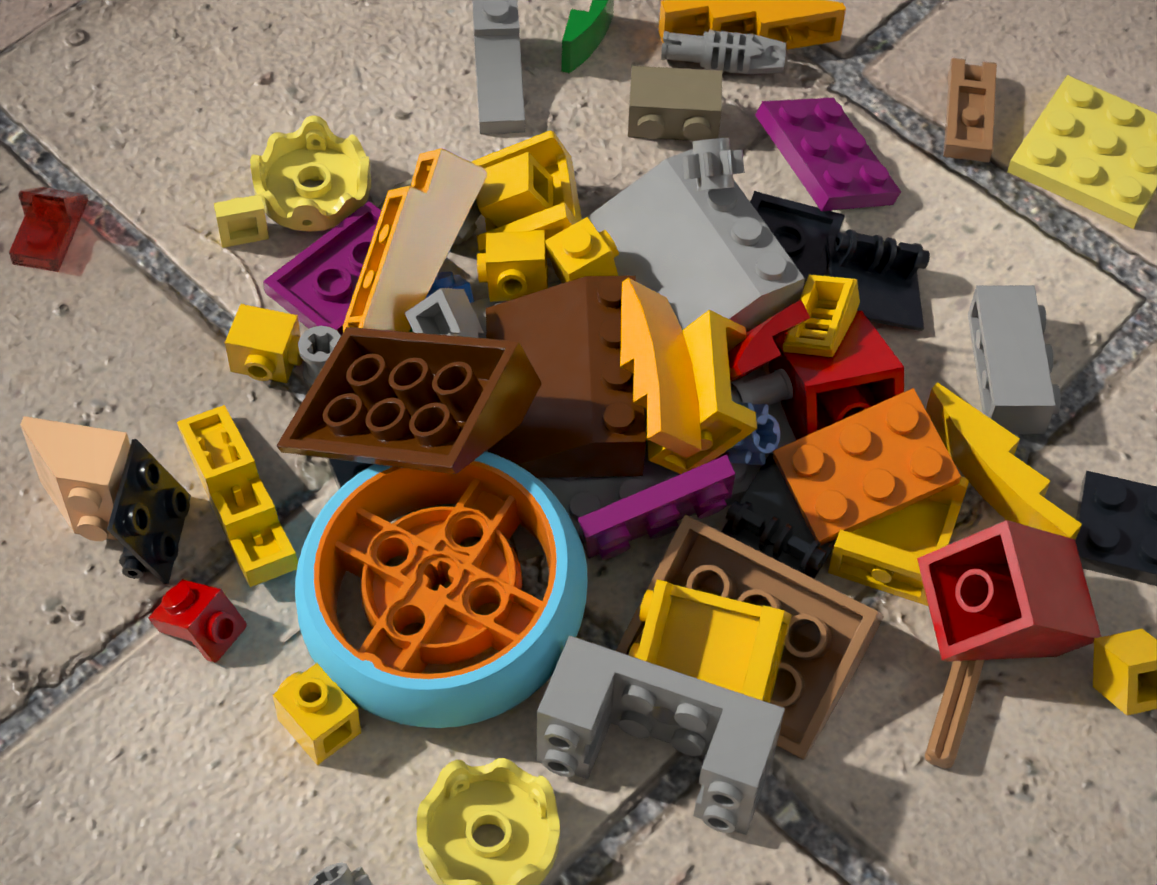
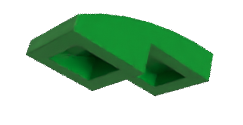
[561,0,614,73]

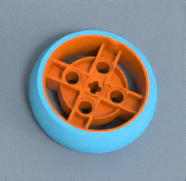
[295,452,588,728]

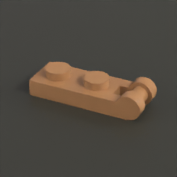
[943,58,997,162]

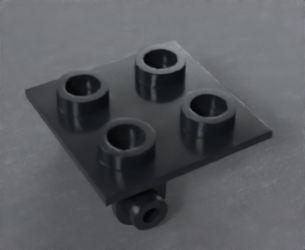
[826,229,930,331]
[107,439,191,584]
[721,452,837,579]

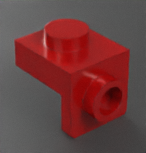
[148,579,247,663]

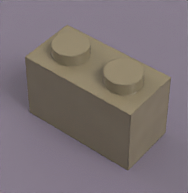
[628,66,722,141]

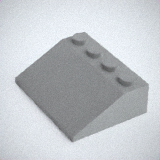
[587,149,805,333]

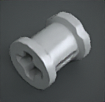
[298,326,341,387]

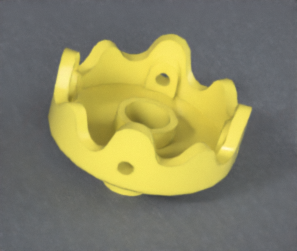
[250,116,371,232]
[417,758,560,885]

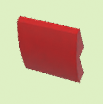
[728,300,810,383]

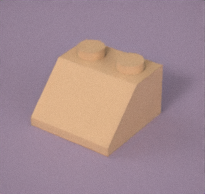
[20,416,130,541]

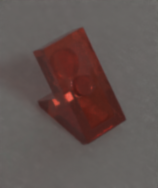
[9,187,89,272]

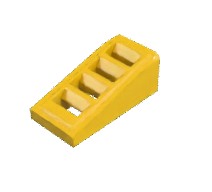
[783,275,860,357]

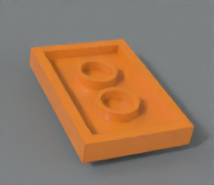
[773,388,961,546]

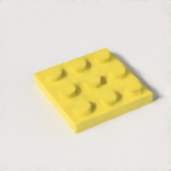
[1007,75,1157,229]

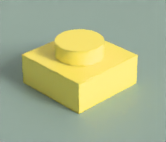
[213,194,269,248]

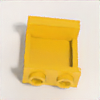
[471,131,582,258]
[646,310,757,474]
[828,476,969,606]
[628,579,792,703]

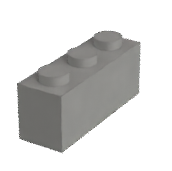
[968,285,1061,434]

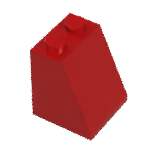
[769,310,904,440]
[917,520,1101,661]

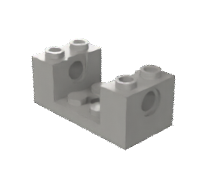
[536,635,785,835]

